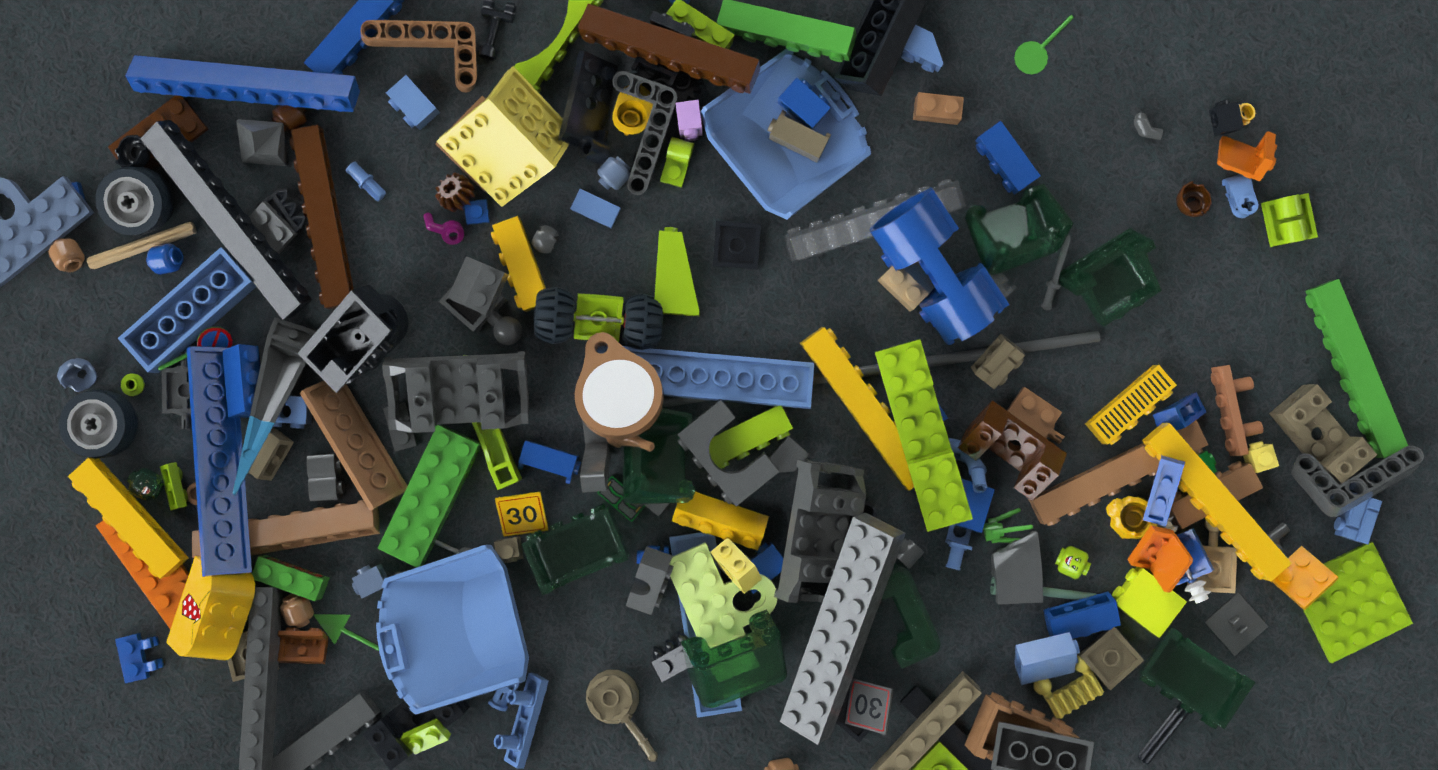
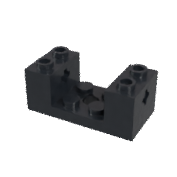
[363,700,470,770]

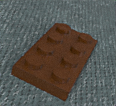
[108,95,209,170]

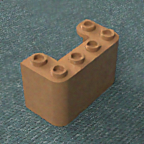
[965,692,1080,760]

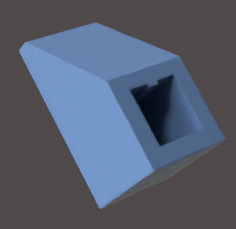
[901,25,943,73]

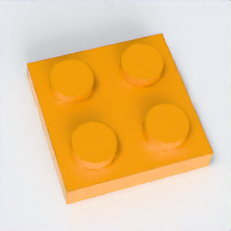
[1272,546,1338,610]

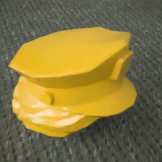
[1106,496,1157,539]

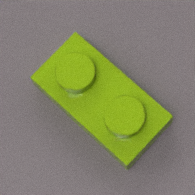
[160,462,188,511]
[400,718,451,754]

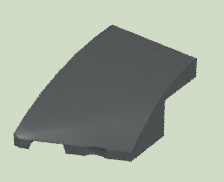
[991,531,1043,604]

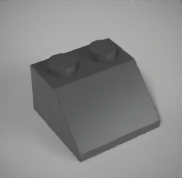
[448,256,509,317]

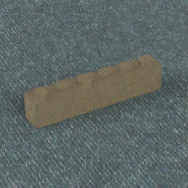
[870,671,982,770]

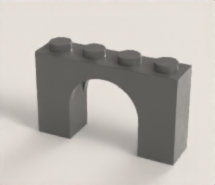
[677,399,779,506]

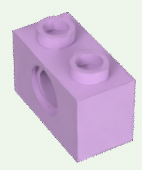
[676,100,702,141]

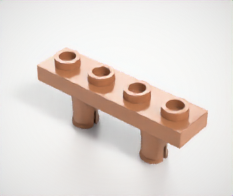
[1211,365,1263,456]

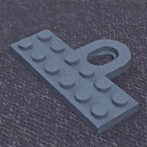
[0,176,94,288]

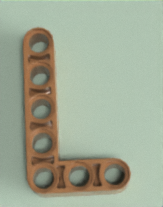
[361,20,477,93]

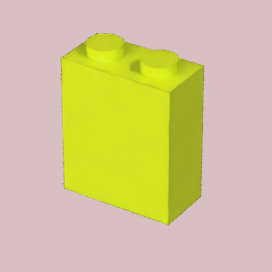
[1112,567,1187,638]

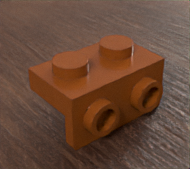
[277,627,328,664]

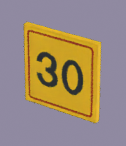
[495,492,548,537]

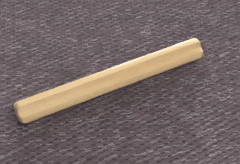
[87,222,197,269]

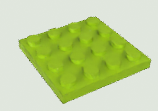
[1303,541,1413,663]

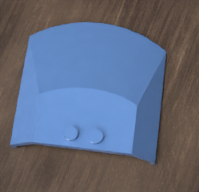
[700,49,871,220]
[376,545,529,715]

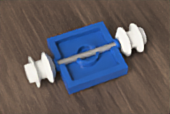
[1157,516,1214,604]

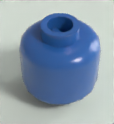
[146,243,183,275]

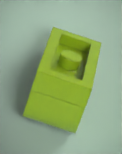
[660,137,694,188]

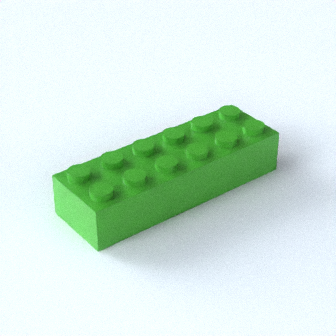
[377,424,481,568]

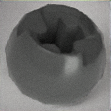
[531,225,559,254]

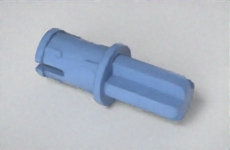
[345,161,386,201]

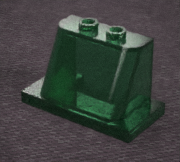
[1058,228,1162,326]

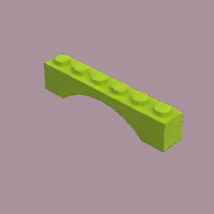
[514,0,604,93]
[463,355,522,490]

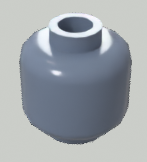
[597,156,630,190]

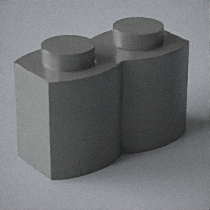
[307,453,345,501]

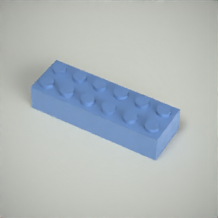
[118,247,256,373]

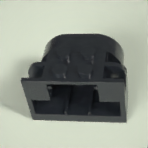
[298,284,408,393]

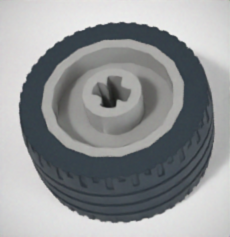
[95,167,174,236]
[59,390,138,458]

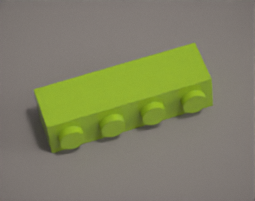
[709,406,793,469]

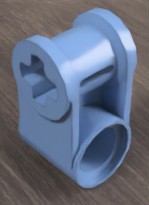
[1222,174,1259,218]

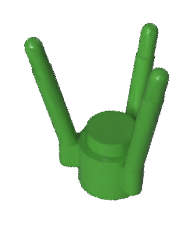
[983,508,1033,543]

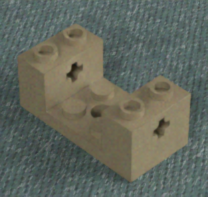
[1269,384,1377,484]

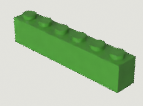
[717,0,857,62]

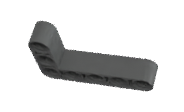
[613,71,678,195]
[580,420,611,493]
[1291,446,1424,517]

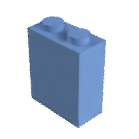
[1014,632,1080,685]

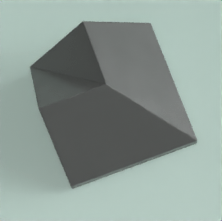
[236,119,288,166]

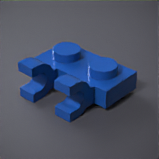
[115,633,164,683]

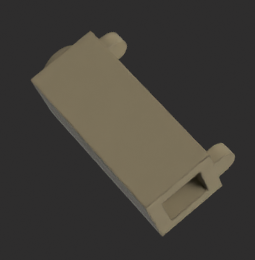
[767,110,831,163]

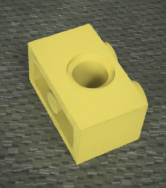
[710,538,762,594]

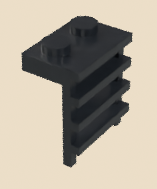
[631,11,696,88]

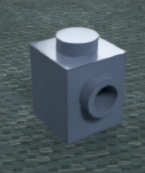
[352,564,388,598]

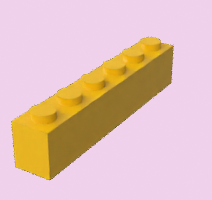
[68,458,189,579]

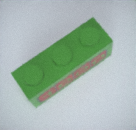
[252,555,330,601]

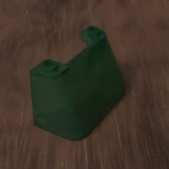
[965,184,1074,276]
[623,408,695,504]

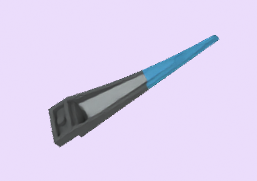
[233,317,316,495]

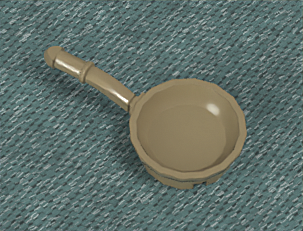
[586,670,658,762]

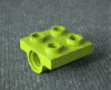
[1261,193,1318,247]

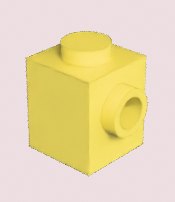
[1243,441,1279,473]

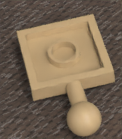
[1187,519,1237,593]

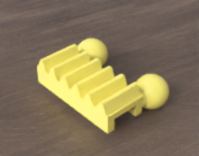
[1033,655,1104,719]

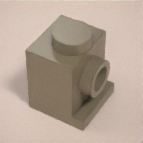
[494,536,524,563]

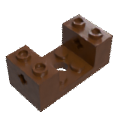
[958,400,1067,501]

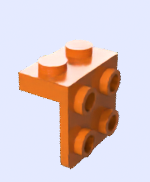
[1217,131,1277,181]
[1127,525,1193,593]

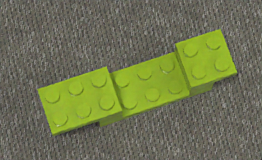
[875,339,973,532]

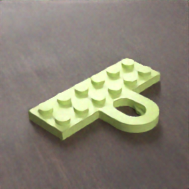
[669,542,777,687]

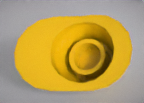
[612,85,653,136]

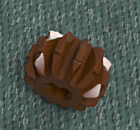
[435,172,475,212]

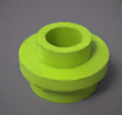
[121,374,145,396]

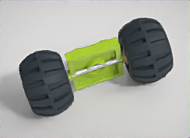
[534,287,663,350]

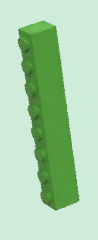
[1305,279,1408,458]

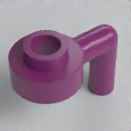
[423,213,464,245]

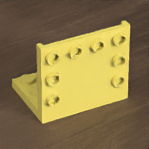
[437,66,569,207]

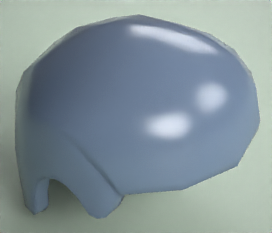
[57,358,98,392]

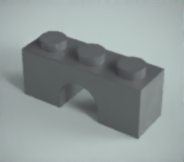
[626,546,674,615]

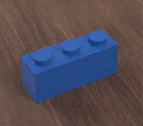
[975,121,1041,195]
[222,344,260,418]
[1043,591,1121,639]

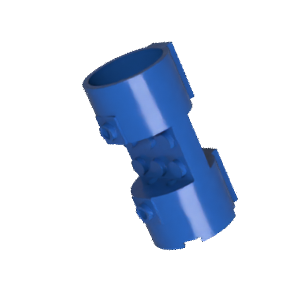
[869,187,1009,345]

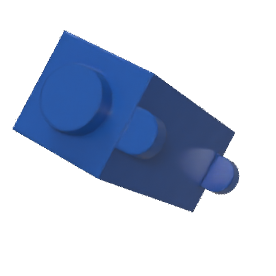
[518,440,582,484]

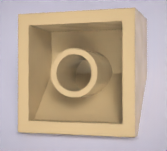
[878,261,934,311]

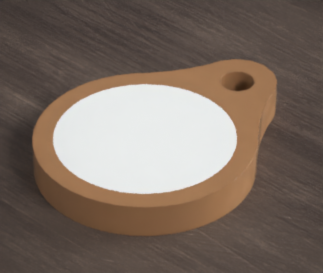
[575,332,664,440]

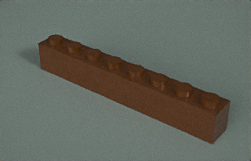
[578,4,760,94]
[289,125,354,309]

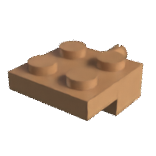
[1007,387,1064,444]

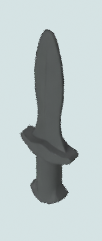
[1041,235,1070,310]

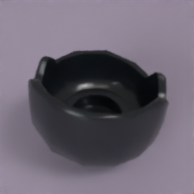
[115,135,151,167]

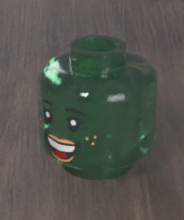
[127,467,164,501]

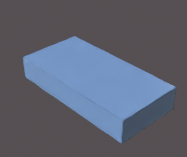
[570,189,621,229]

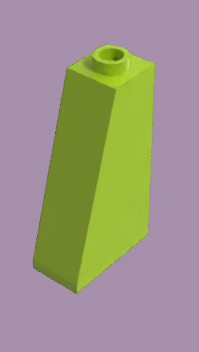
[654,227,700,317]

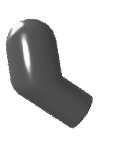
[1134,112,1163,140]
[1267,523,1290,553]

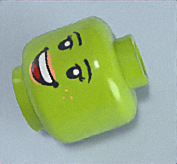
[1055,546,1091,579]

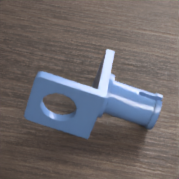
[945,525,972,570]

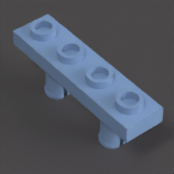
[494,673,549,769]

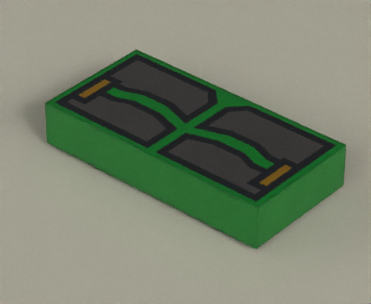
[597,475,645,522]

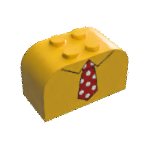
[166,556,255,660]

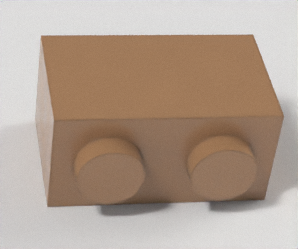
[913,92,964,125]

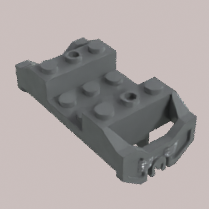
[382,351,529,433]
[774,459,866,603]

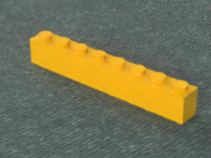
[800,327,914,491]
[1142,423,1292,582]

